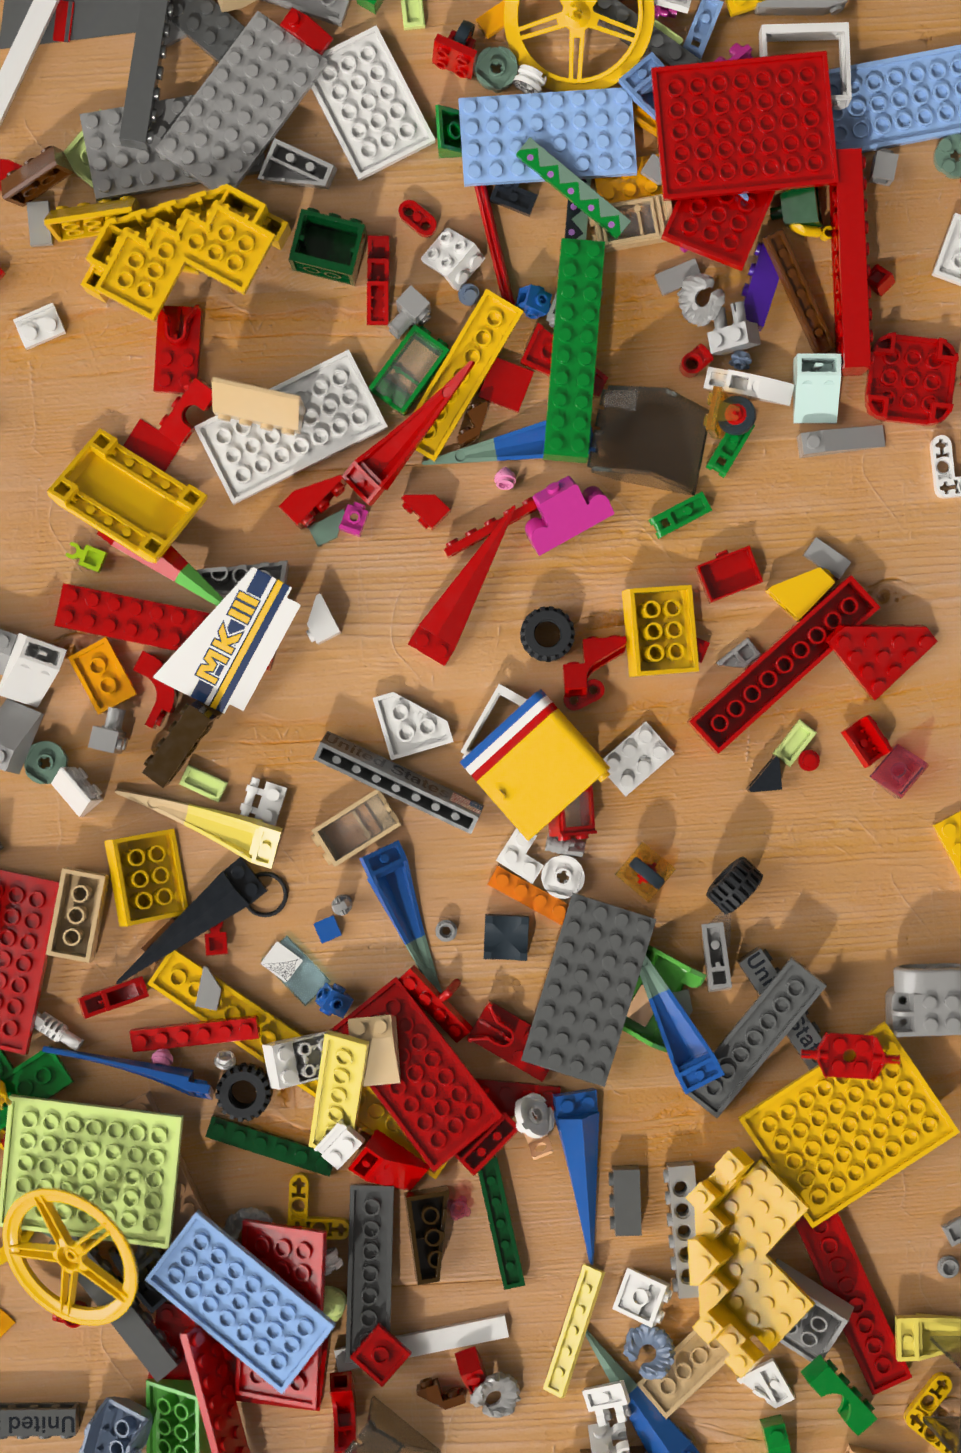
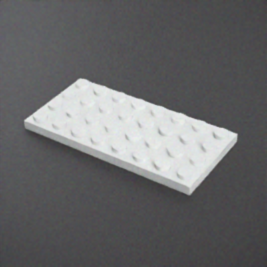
[194,349,388,505]

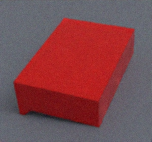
[695,545,763,604]

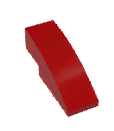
[77,976,149,1019]

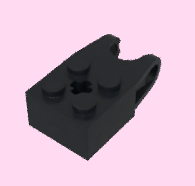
[108,1245,168,1314]

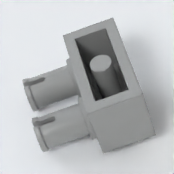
[388,285,431,340]
[707,301,761,356]
[88,707,128,754]

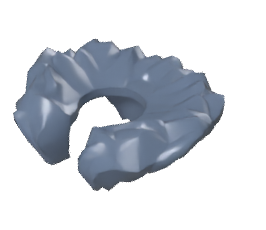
[623,1324,676,1380]

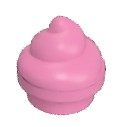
[494,467,516,490]
[151,1049,173,1066]

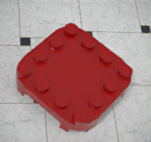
[864,332,959,426]

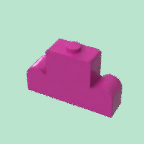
[525,476,615,556]

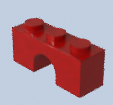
[158,377,212,446]

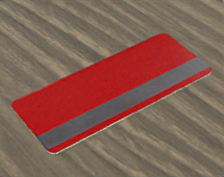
[53,0,74,43]

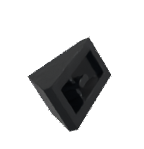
[746,756,782,792]

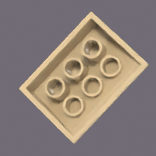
[212,377,306,436]

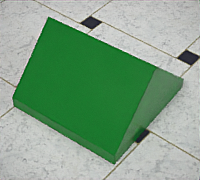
[435,105,462,158]

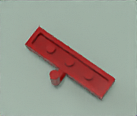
[399,965,473,1043]

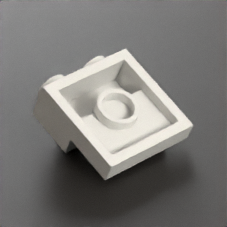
[612,1267,673,1328]

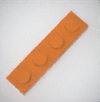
[487,865,569,925]

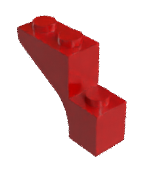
[563,635,626,697]

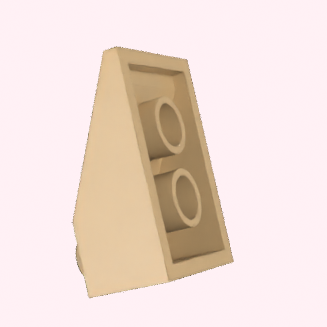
[348,1015,401,1086]

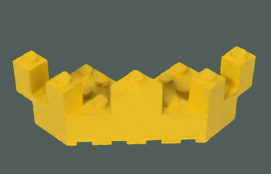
[80,184,291,322]
[686,1146,816,1379]

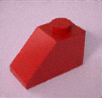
[280,7,333,56]

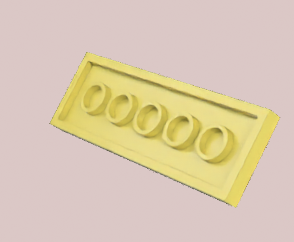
[309,1030,370,1159]

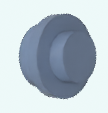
[458,283,480,306]

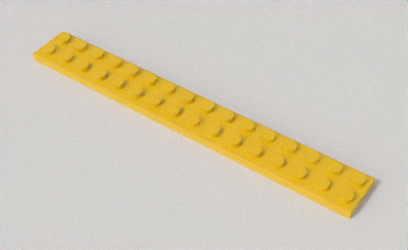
[147,949,447,1179]

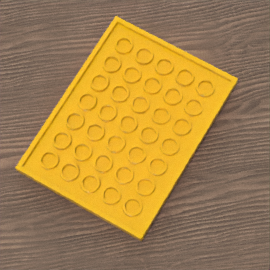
[738,1021,960,1228]

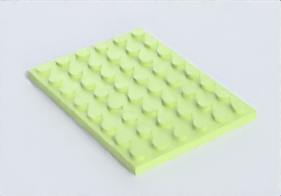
[0,1094,184,1249]

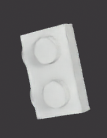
[421,228,485,291]

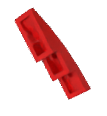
[367,235,390,325]

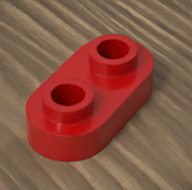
[398,200,437,237]
[563,679,605,711]

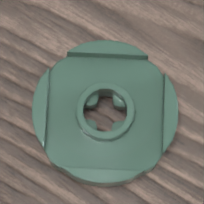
[475,46,518,93]
[933,134,961,179]
[24,741,68,784]

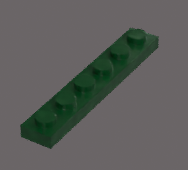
[205,1115,333,1177]
[478,1155,525,1290]

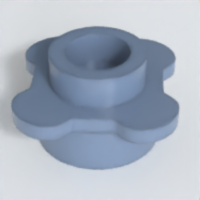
[729,351,752,370]

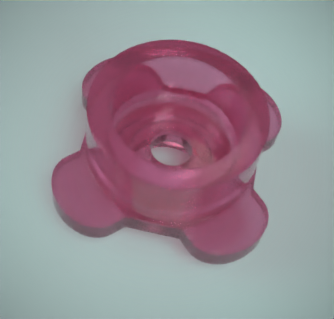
[447,1196,471,1221]

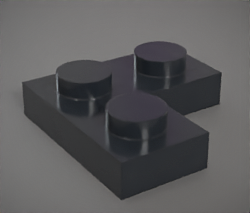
[490,183,538,217]

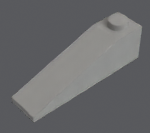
[754,0,848,15]
[797,425,885,458]

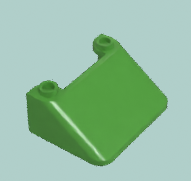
[623,945,707,1053]

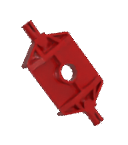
[801,1032,900,1081]

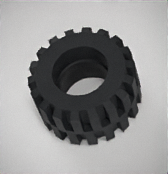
[520,606,575,662]
[706,857,763,914]
[215,1063,273,1122]

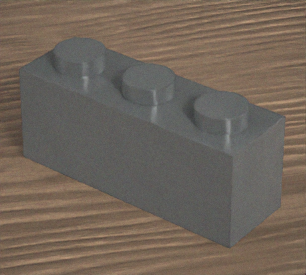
[608,1165,642,1236]

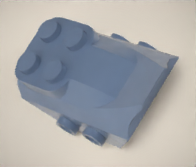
[79,1397,153,1453]

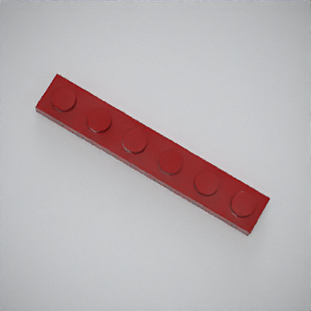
[444,496,538,559]
[129,1015,261,1052]

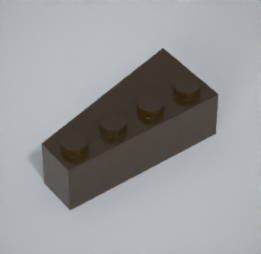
[142,700,223,788]
[404,1185,449,1285]

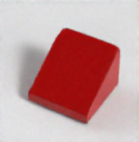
[867,264,895,297]

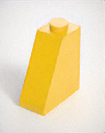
[765,567,835,621]

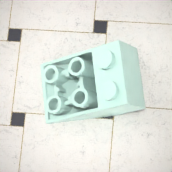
[793,354,841,423]

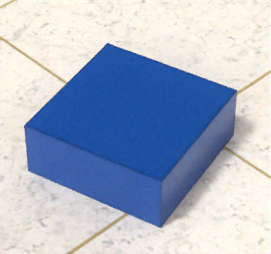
[313,915,342,944]

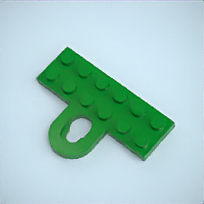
[0,1045,74,1131]

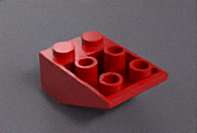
[278,475,346,530]
[348,1129,430,1191]

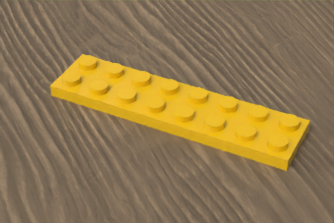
[413,289,524,462]

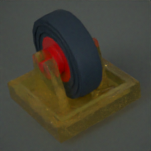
[703,386,756,439]
[615,841,676,903]

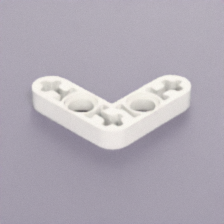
[930,435,961,499]

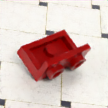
[841,714,893,768]

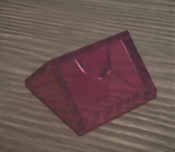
[870,744,929,799]

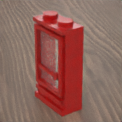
[548,784,597,841]

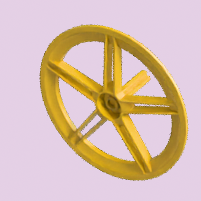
[504,0,655,92]
[2,1188,138,1326]

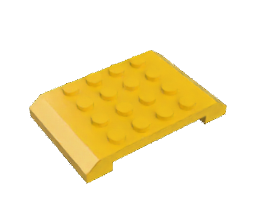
[47,428,208,563]

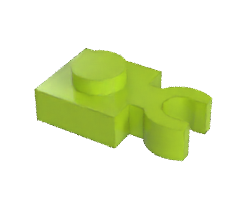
[66,542,108,573]

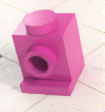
[339,502,369,537]

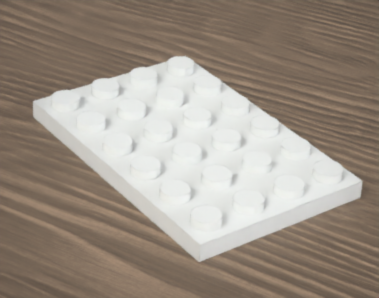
[311,25,436,181]

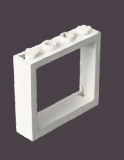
[759,22,852,110]
[461,684,575,758]

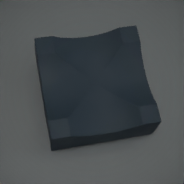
[484,914,529,961]

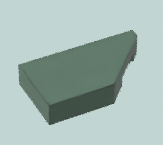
[308,509,345,547]

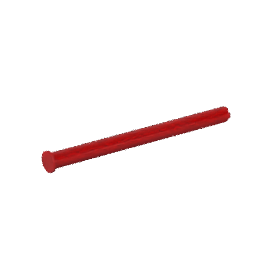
[474,185,515,305]

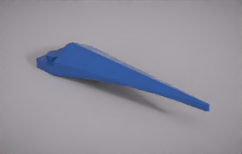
[42,1046,214,1100]
[553,1088,599,1265]

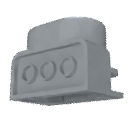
[885,963,961,1037]

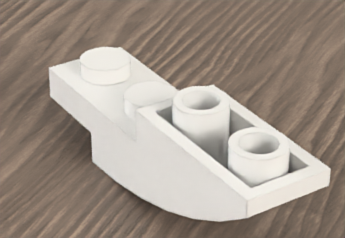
[704,367,795,406]

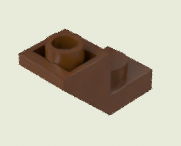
[456,401,488,448]
[416,1377,466,1410]

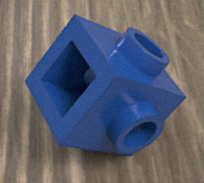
[515,284,552,319]
[315,983,354,1018]

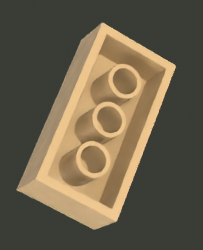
[46,867,110,963]

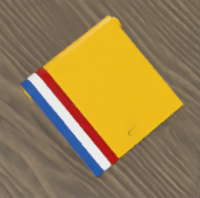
[460,689,611,841]

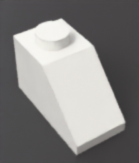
[306,593,341,645]

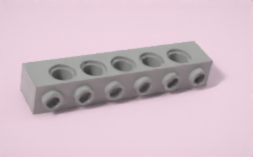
[663,1161,699,1299]

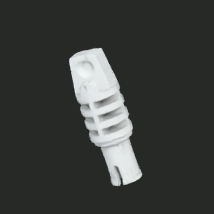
[34,1011,84,1051]

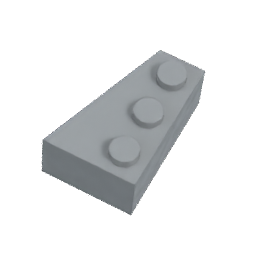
[257,138,337,189]

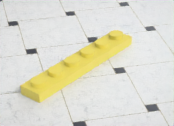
[543,1263,605,1398]

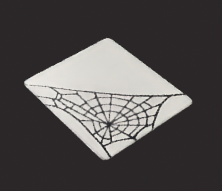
[261,942,303,982]

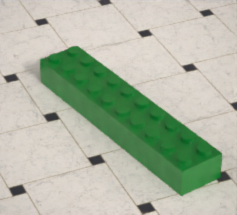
[543,238,605,463]

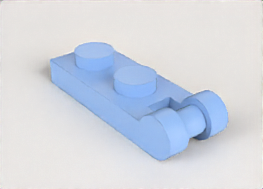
[683,0,724,60]

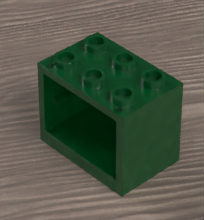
[288,208,367,286]

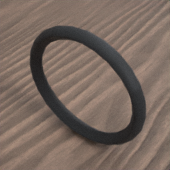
[246,872,288,917]

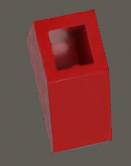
[401,494,451,531]
[454,1346,487,1395]

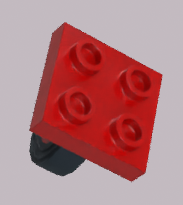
[432,20,478,80]

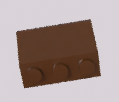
[1,146,74,207]

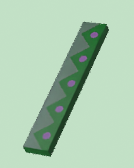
[516,137,631,240]

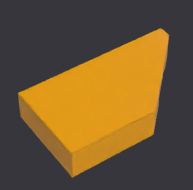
[475,0,505,39]

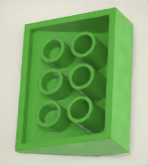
[146,1378,212,1453]

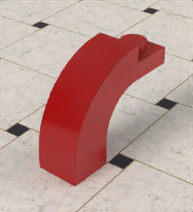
[133,651,178,729]
[330,1371,358,1453]

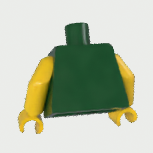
[770,186,833,241]

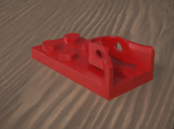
[153,304,203,394]
[467,1000,549,1082]

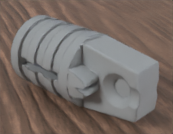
[545,833,585,857]
[332,894,353,916]

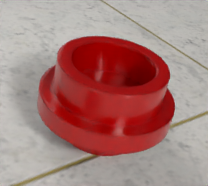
[798,750,820,771]

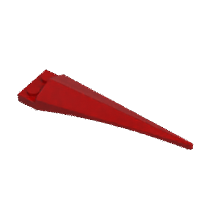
[342,361,475,506]
[408,505,516,666]

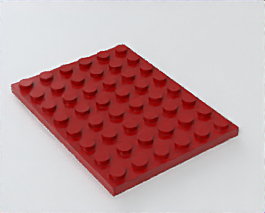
[651,51,839,201]

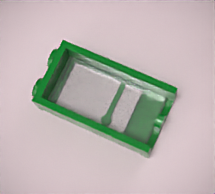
[368,324,450,417]

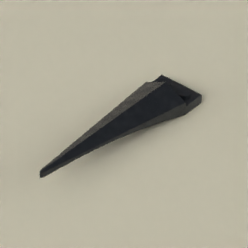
[116,857,269,984]

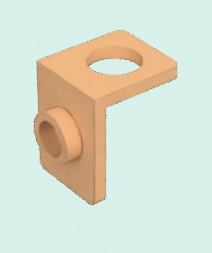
[524,1117,553,1160]

